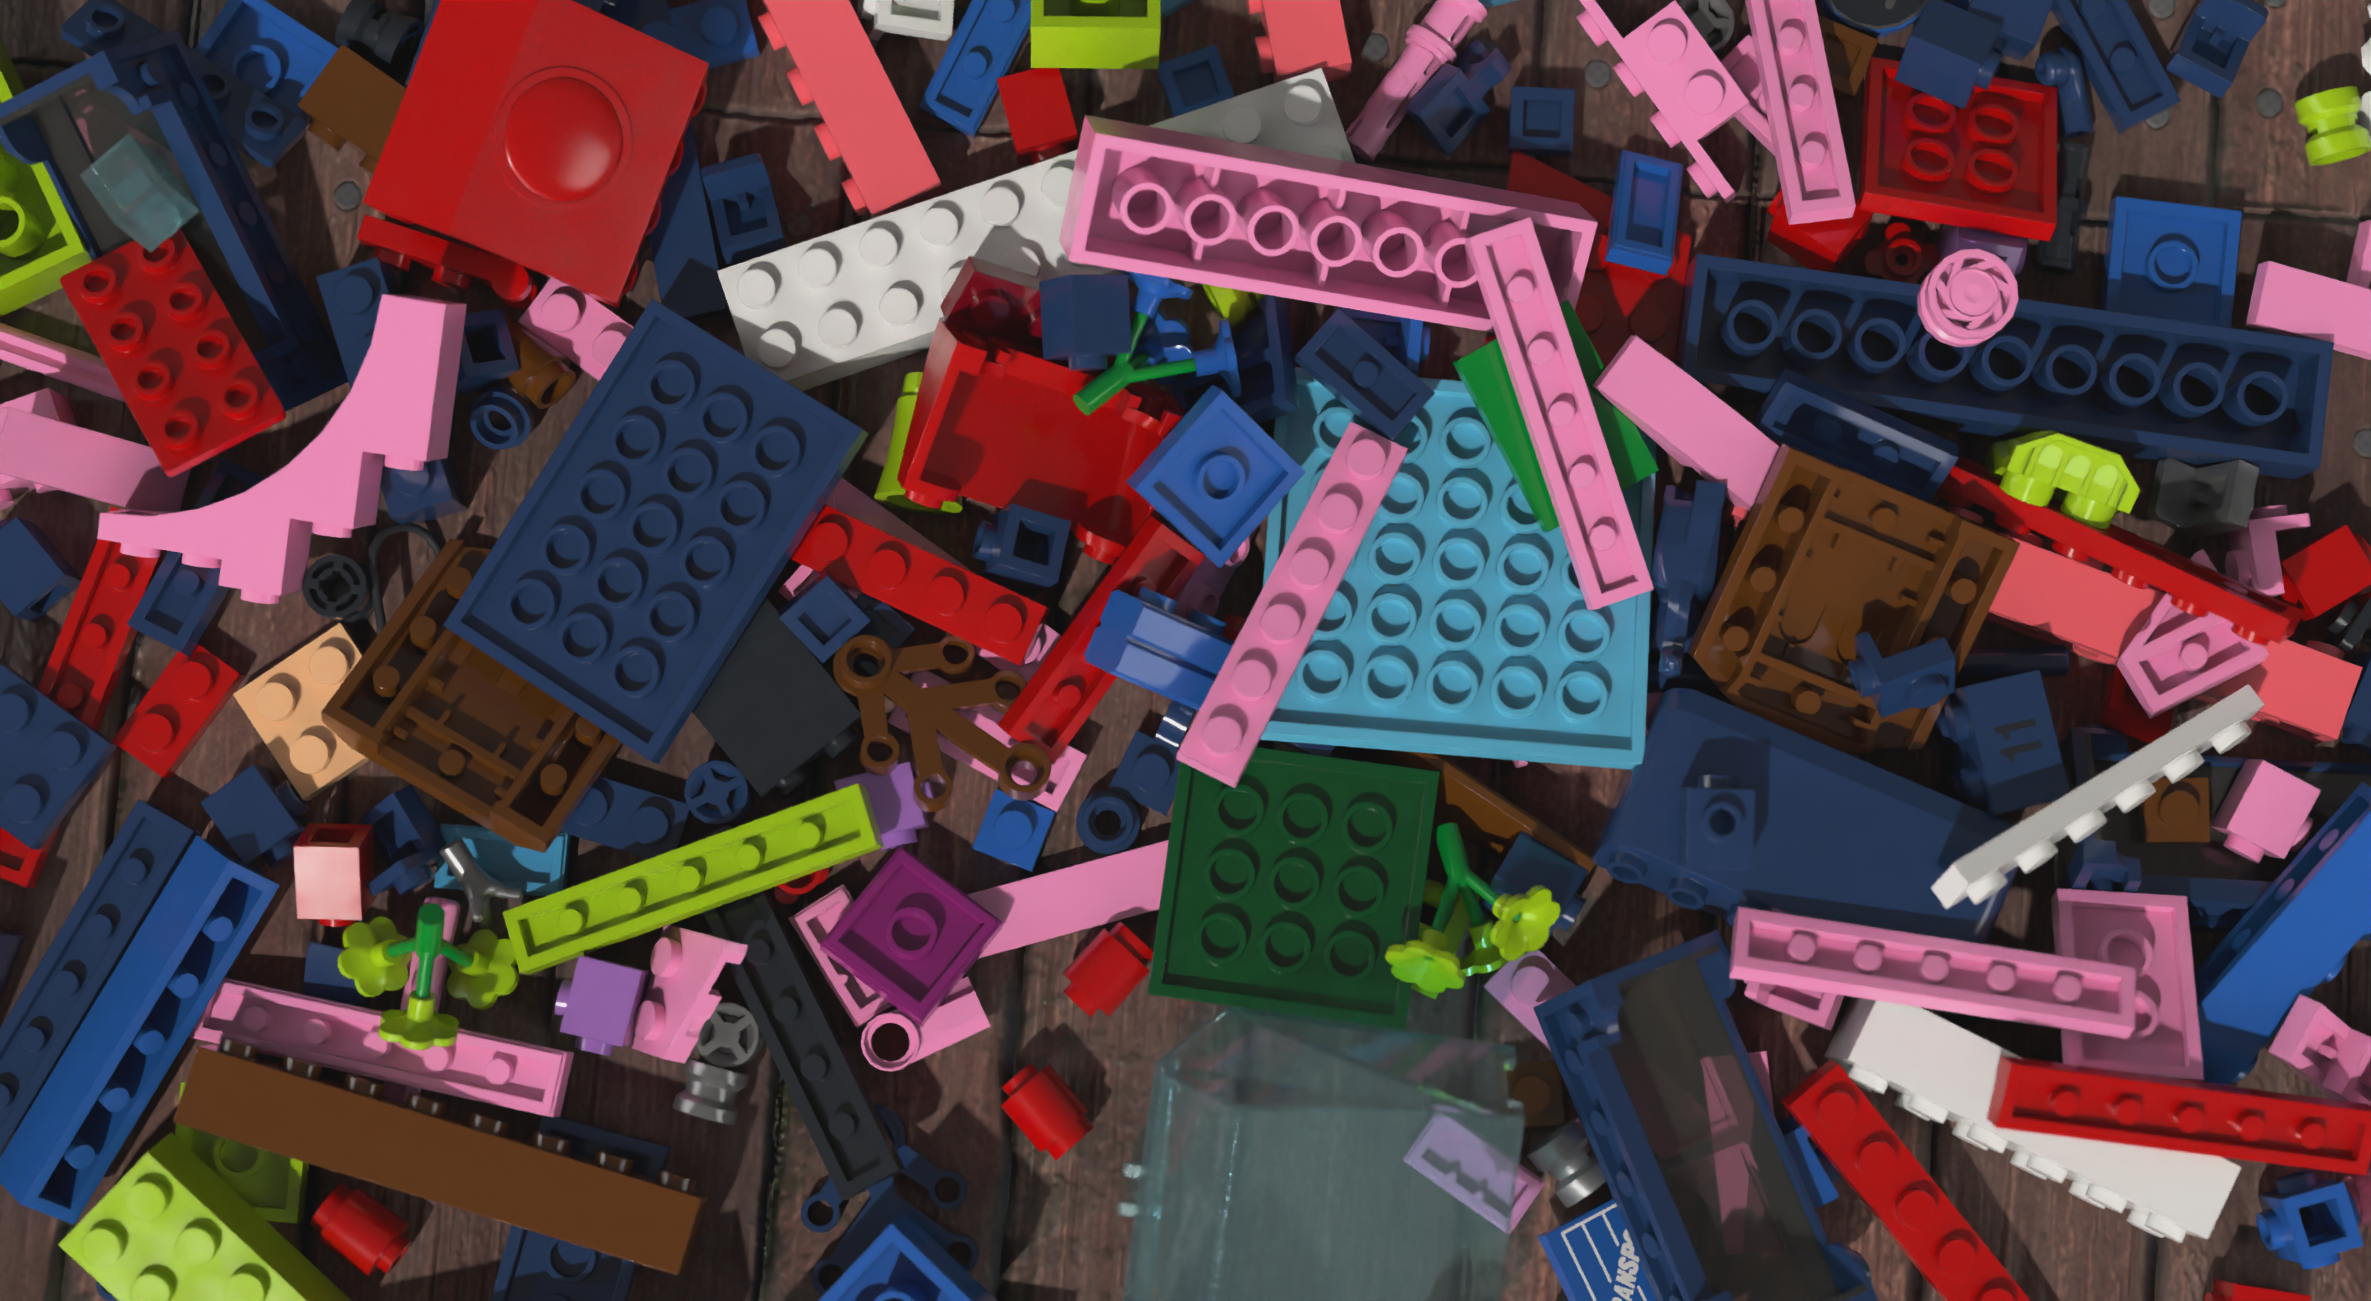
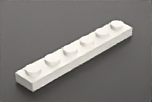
[1931,684,2265,910]

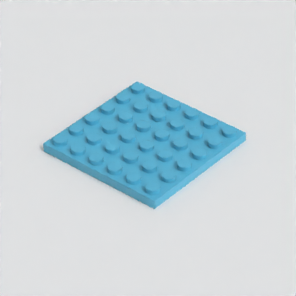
[1260,367,1657,770]

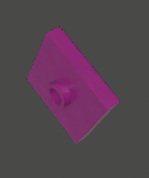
[820,846,1003,1027]

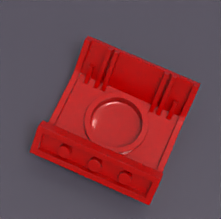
[363,0,709,308]

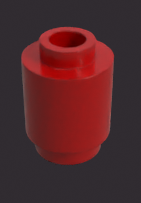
[1062,921,1153,1017]
[1001,1062,1095,1161]
[310,1183,412,1277]

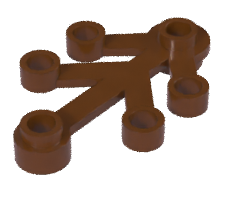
[833,635,1051,812]

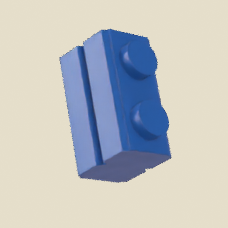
[1084,586,1235,711]

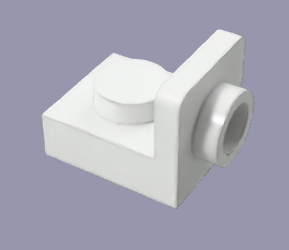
[857,0,954,41]

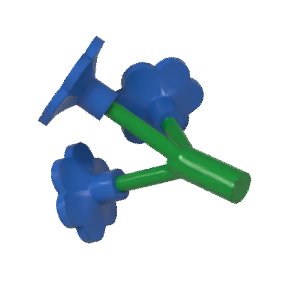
[1073,269,1241,416]

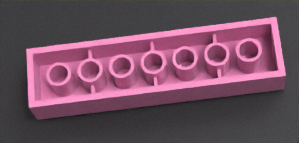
[1059,115,1598,333]

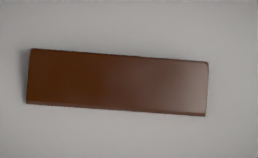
[1354,748,1596,879]

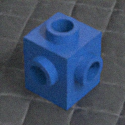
[2256,1170,2364,1269]

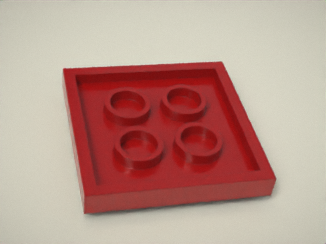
[1858,57,2057,242]

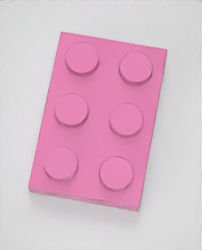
[2051,888,2204,1082]

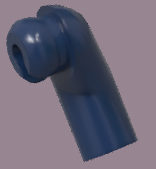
[2035,47,2094,139]

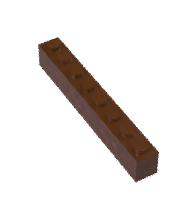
[173,1036,710,1275]

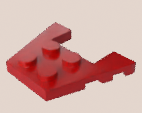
[1484,151,1692,368]

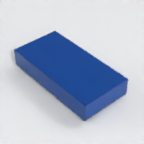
[1605,150,1683,276]

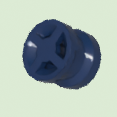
[684,760,755,827]

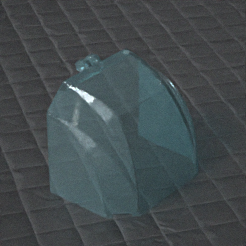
[1116,1006,1524,1301]

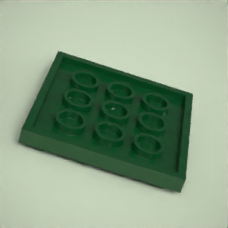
[1147,737,1440,1030]

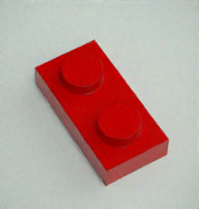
[112,642,246,779]

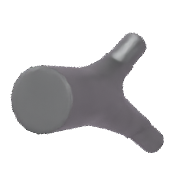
[439,837,523,930]

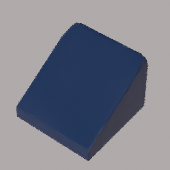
[302,941,371,1008]

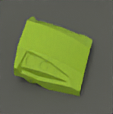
[1984,430,2140,529]

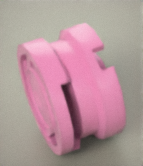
[1917,249,2018,347]

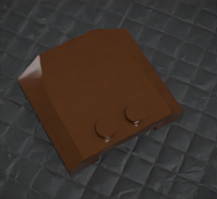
[1687,443,2020,755]
[321,539,622,853]

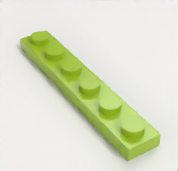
[502,783,884,975]

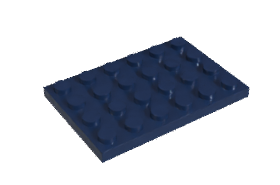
[443,298,869,764]

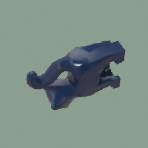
[1649,480,1726,678]

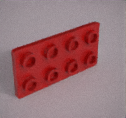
[60,221,286,477]

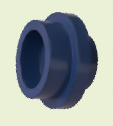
[470,387,534,450]
[1076,790,1140,855]

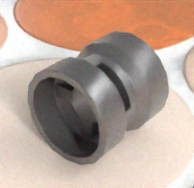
[1527,1117,1606,1208]

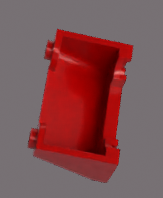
[897,317,1188,565]

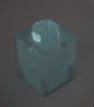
[80,133,200,253]

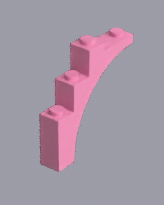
[97,294,467,604]

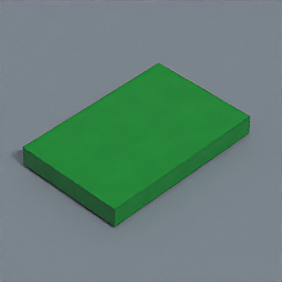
[1452,300,1659,532]

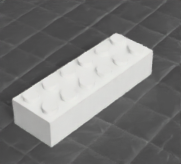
[1823,997,2241,1243]

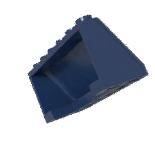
[1591,688,2019,1015]

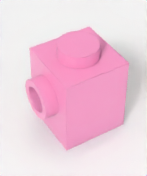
[2211,759,2321,863]

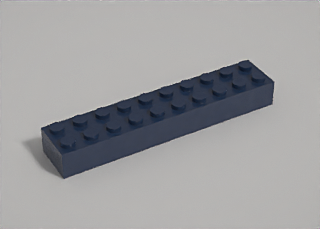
[1674,253,2334,479]

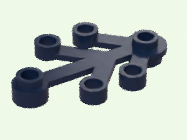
[801,1105,979,1296]

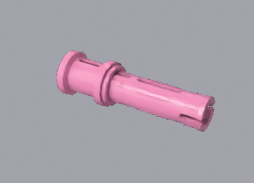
[1345,0,1488,163]

